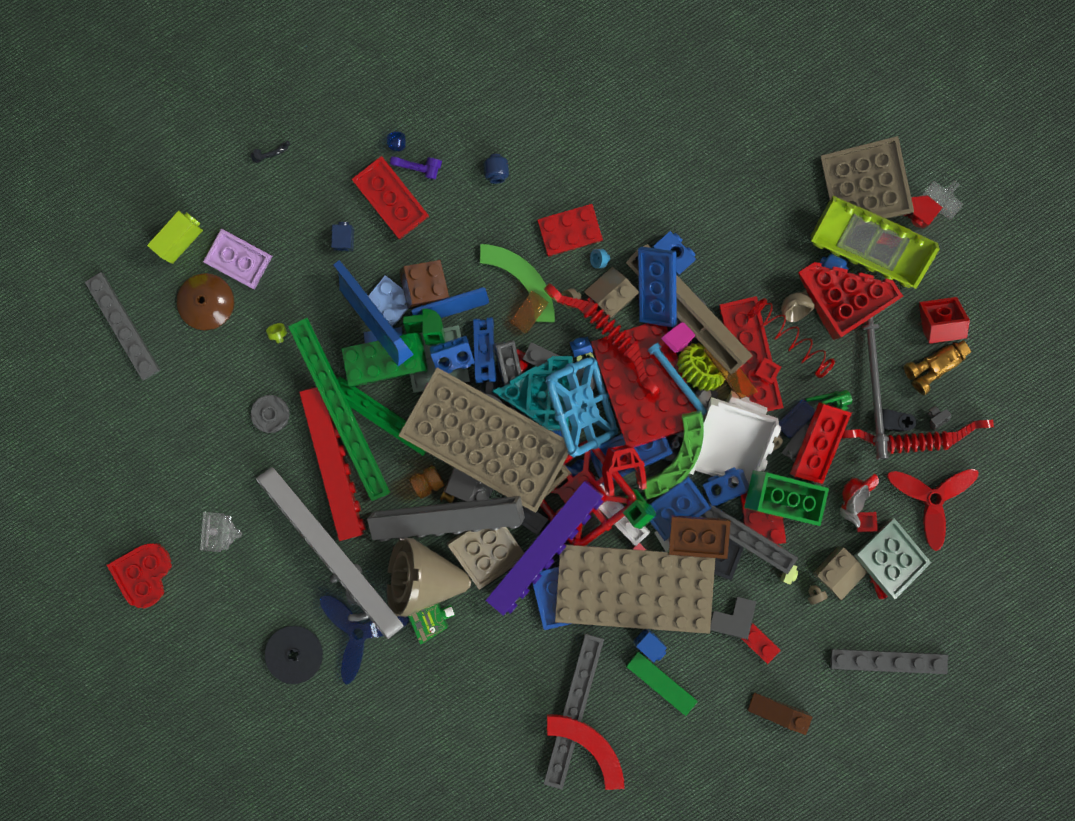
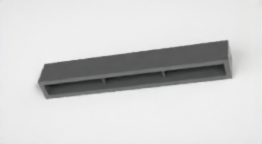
[367,496,525,541]

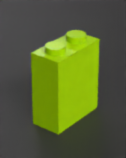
[147,211,203,264]

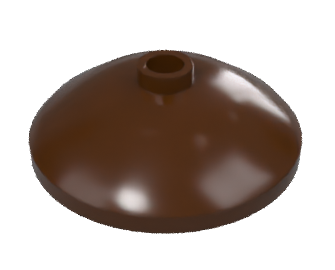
[177,273,234,331]

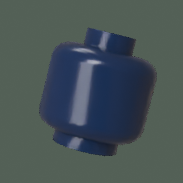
[484,154,509,184]

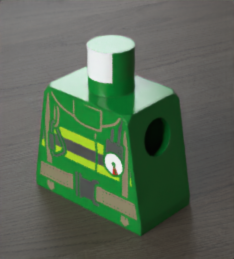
[409,603,455,645]

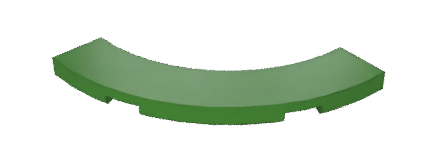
[480,244,555,323]
[644,410,704,499]

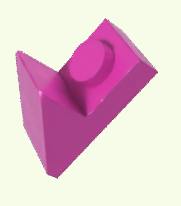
[661,322,695,352]

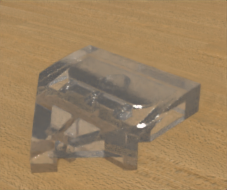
[200,512,242,552]

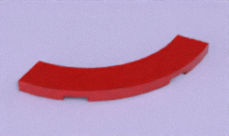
[547,714,625,790]

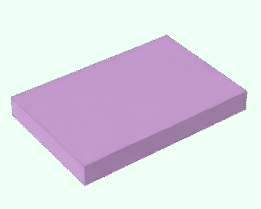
[203,229,273,290]

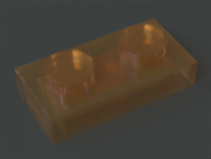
[510,291,549,333]

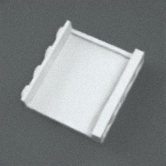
[689,397,781,484]

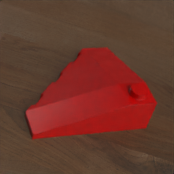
[798,262,903,340]

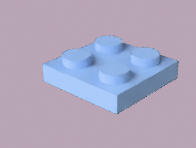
[369,275,409,327]

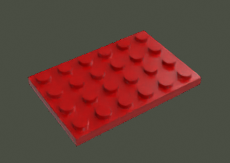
[591,323,697,448]

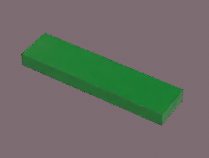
[626,651,698,716]

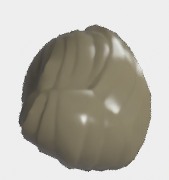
[781,293,815,322]

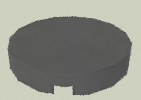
[251,395,290,433]

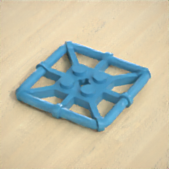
[545,357,618,457]

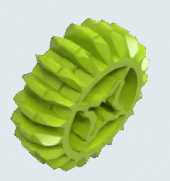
[677,342,728,392]

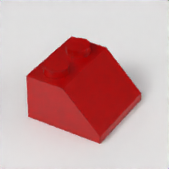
[919,297,970,344]

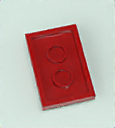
[538,204,603,257]
[740,492,786,544]

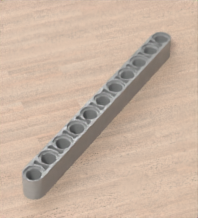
[256,467,404,639]

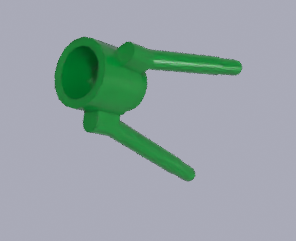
[806,390,852,410]

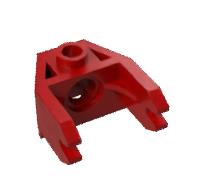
[602,445,647,496]

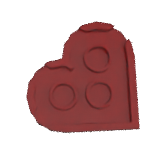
[107,543,172,609]

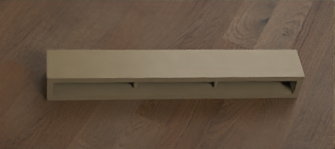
[626,244,753,375]

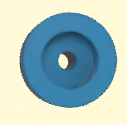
[590,249,610,268]

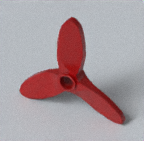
[887,469,979,551]

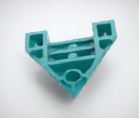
[493,356,573,430]

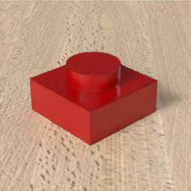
[754,357,781,384]
[857,512,878,532]

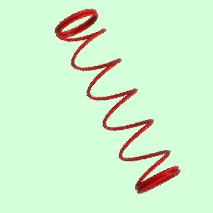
[748,298,835,378]

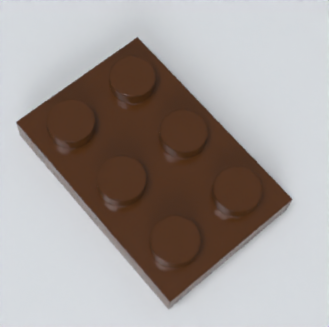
[669,515,731,559]

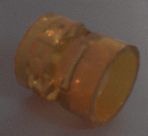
[409,465,445,499]

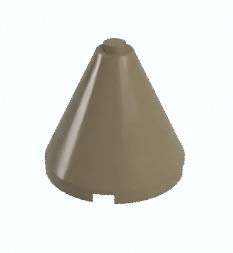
[387,538,471,617]

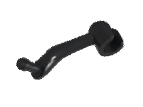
[251,141,290,163]

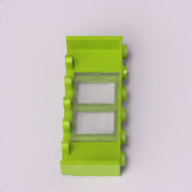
[811,196,940,289]

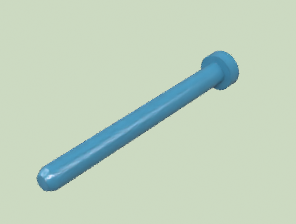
[648,343,707,415]

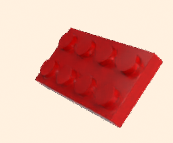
[352,156,429,240]
[790,402,851,484]

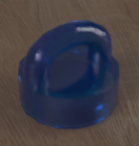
[387,132,406,151]

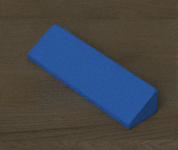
[411,287,489,318]

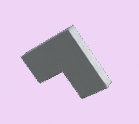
[710,597,756,640]

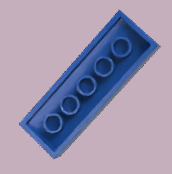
[334,260,414,366]

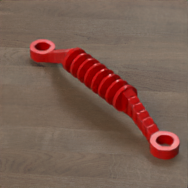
[544,283,660,396]
[842,420,994,454]

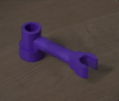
[390,156,442,180]

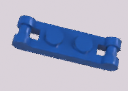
[473,317,496,383]

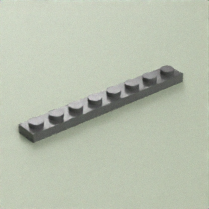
[544,633,604,789]

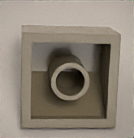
[584,267,639,320]
[813,546,867,600]

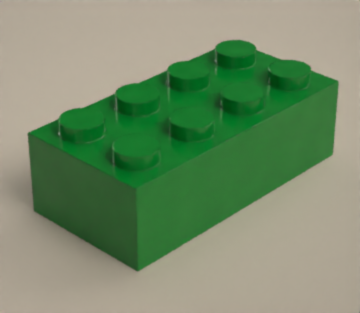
[341,333,428,387]
[744,470,829,526]

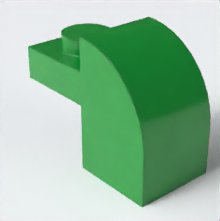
[403,309,445,345]
[622,489,656,529]

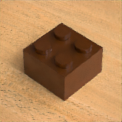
[399,260,449,308]

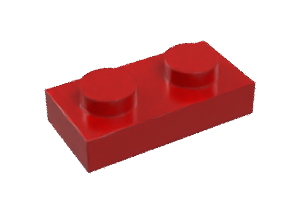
[741,623,781,664]

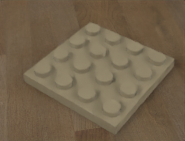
[821,136,914,226]

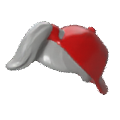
[840,474,879,528]

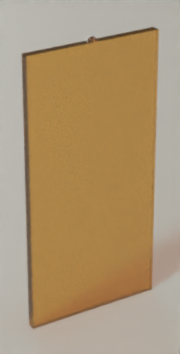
[704,349,758,399]

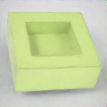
[780,565,798,585]

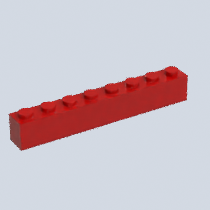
[300,387,366,541]

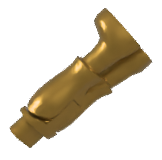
[904,340,971,395]

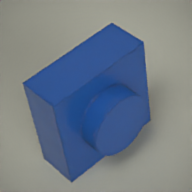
[569,337,593,357]

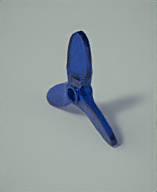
[320,595,409,684]

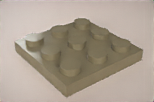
[447,527,524,590]

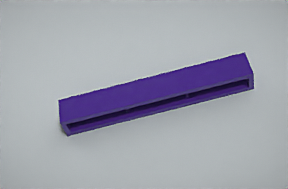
[486,480,604,616]

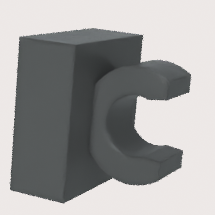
[928,406,951,431]

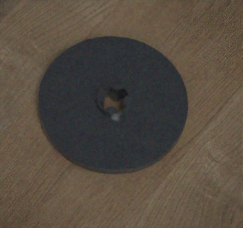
[265,626,323,684]

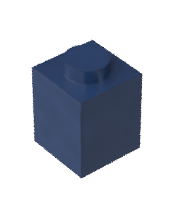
[331,222,354,251]

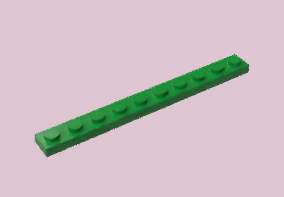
[288,318,390,501]

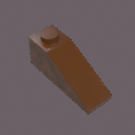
[747,692,813,735]

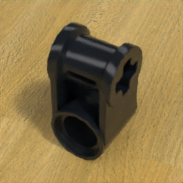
[882,409,916,431]

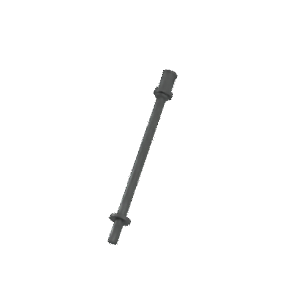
[861,317,889,460]

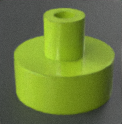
[266,323,287,343]

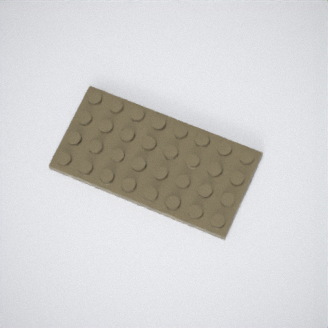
[399,368,568,513]
[555,544,715,634]

